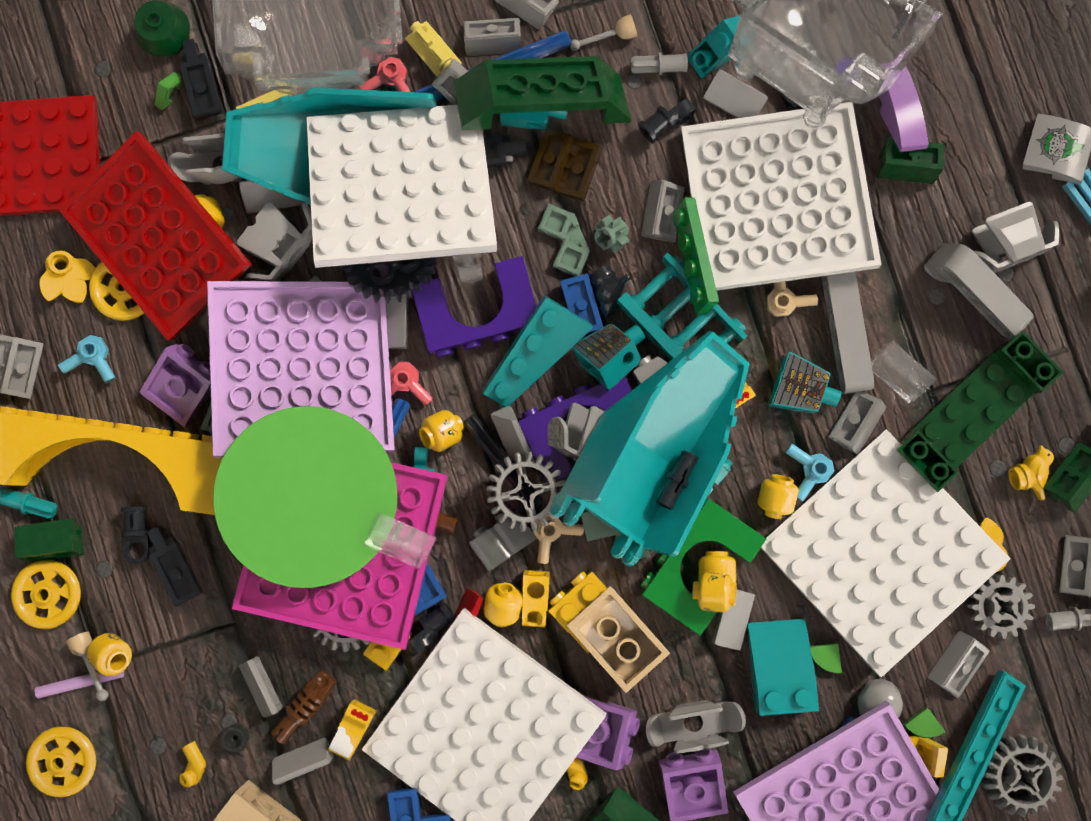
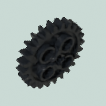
[343,257,437,304]

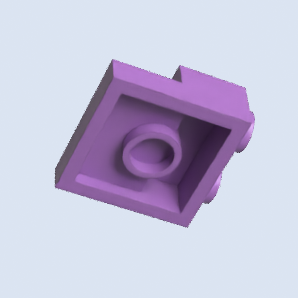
[139,344,211,427]
[576,695,640,770]
[659,748,728,821]

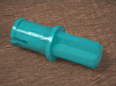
[0,487,58,519]

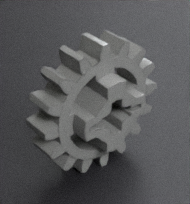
[967,574,1035,639]

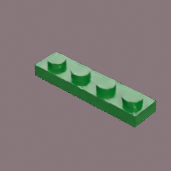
[673,197,719,315]

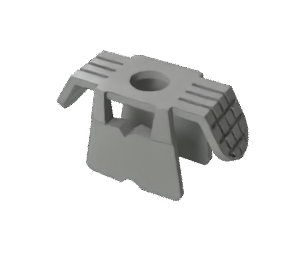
[168,133,242,185]
[237,202,313,282]
[971,202,1059,273]
[548,403,604,461]
[646,700,746,753]

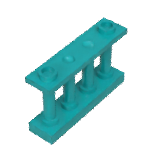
[617,253,747,361]

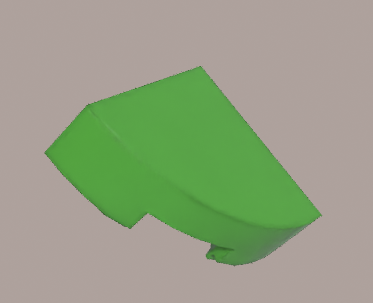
[154,72,183,110]
[810,643,842,673]
[902,707,946,738]

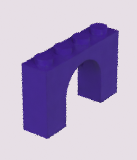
[412,256,536,358]
[518,377,632,483]

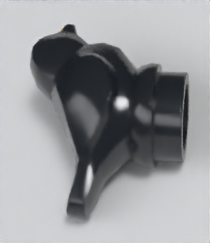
[589,265,632,316]

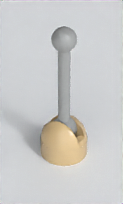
[569,14,637,51]
[66,632,108,701]

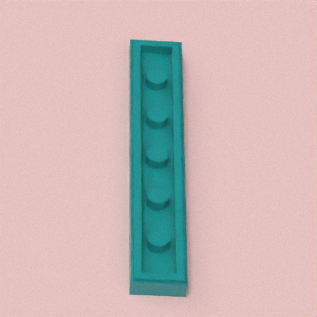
[925,670,1026,821]

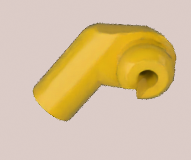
[180,741,206,788]
[567,757,588,790]

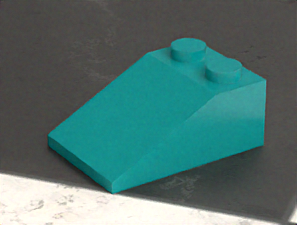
[747,618,819,716]

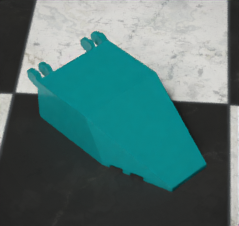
[222,88,437,205]
[550,331,750,567]

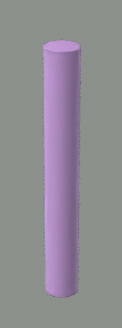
[35,671,124,699]

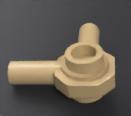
[766,281,818,317]
[532,514,584,564]

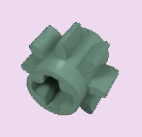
[594,215,630,253]

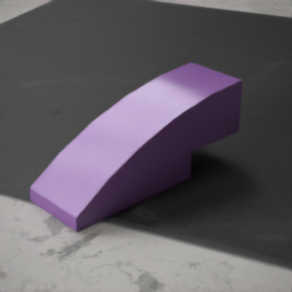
[872,63,929,152]

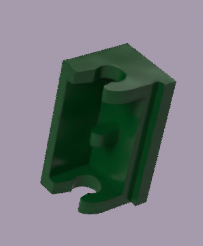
[877,137,944,184]
[1044,442,1091,514]
[15,518,84,563]

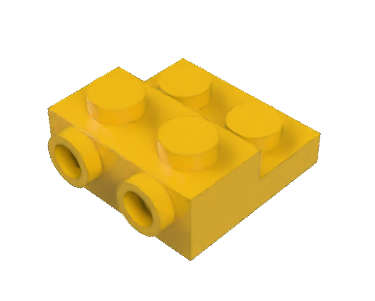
[549,571,607,653]

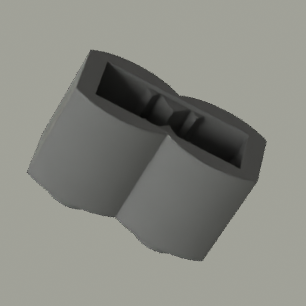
[469,510,537,572]

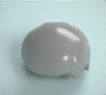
[857,678,903,718]

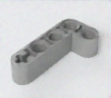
[924,244,1034,339]

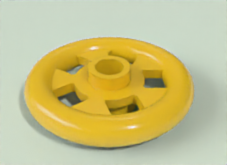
[89,262,145,321]
[11,560,81,629]
[26,727,96,797]

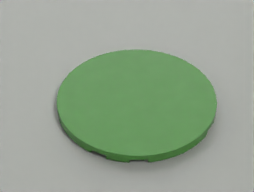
[213,406,397,588]

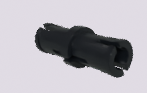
[656,450,699,510]

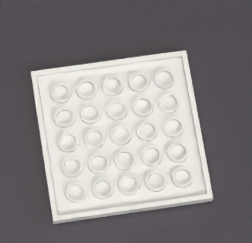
[681,102,881,290]
[307,105,497,268]
[761,429,1010,677]
[362,608,607,821]

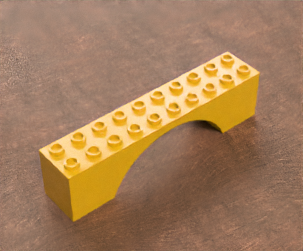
[0,406,222,515]

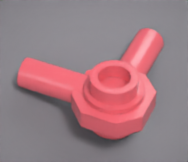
[359,57,411,92]
[390,361,433,406]

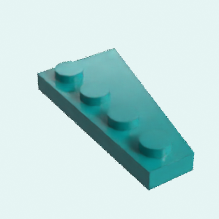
[482,295,593,407]

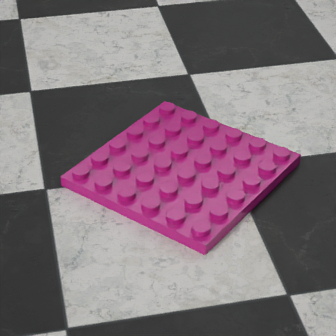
[232,462,448,650]

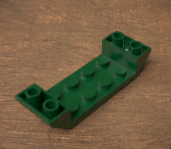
[453,56,631,130]
[896,330,1064,492]

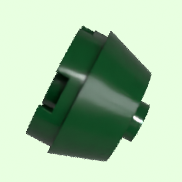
[134,0,190,57]

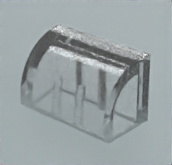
[871,340,937,403]
[363,512,436,569]

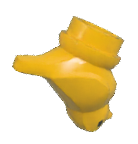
[1008,445,1054,501]

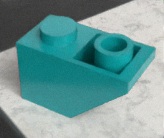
[687,15,756,79]

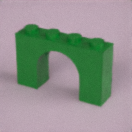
[640,499,767,636]

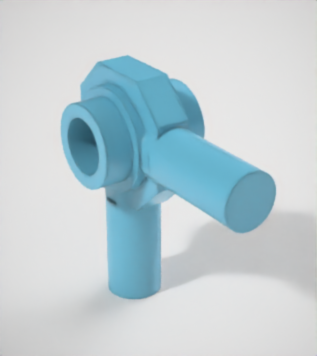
[58,335,116,384]
[785,443,834,501]

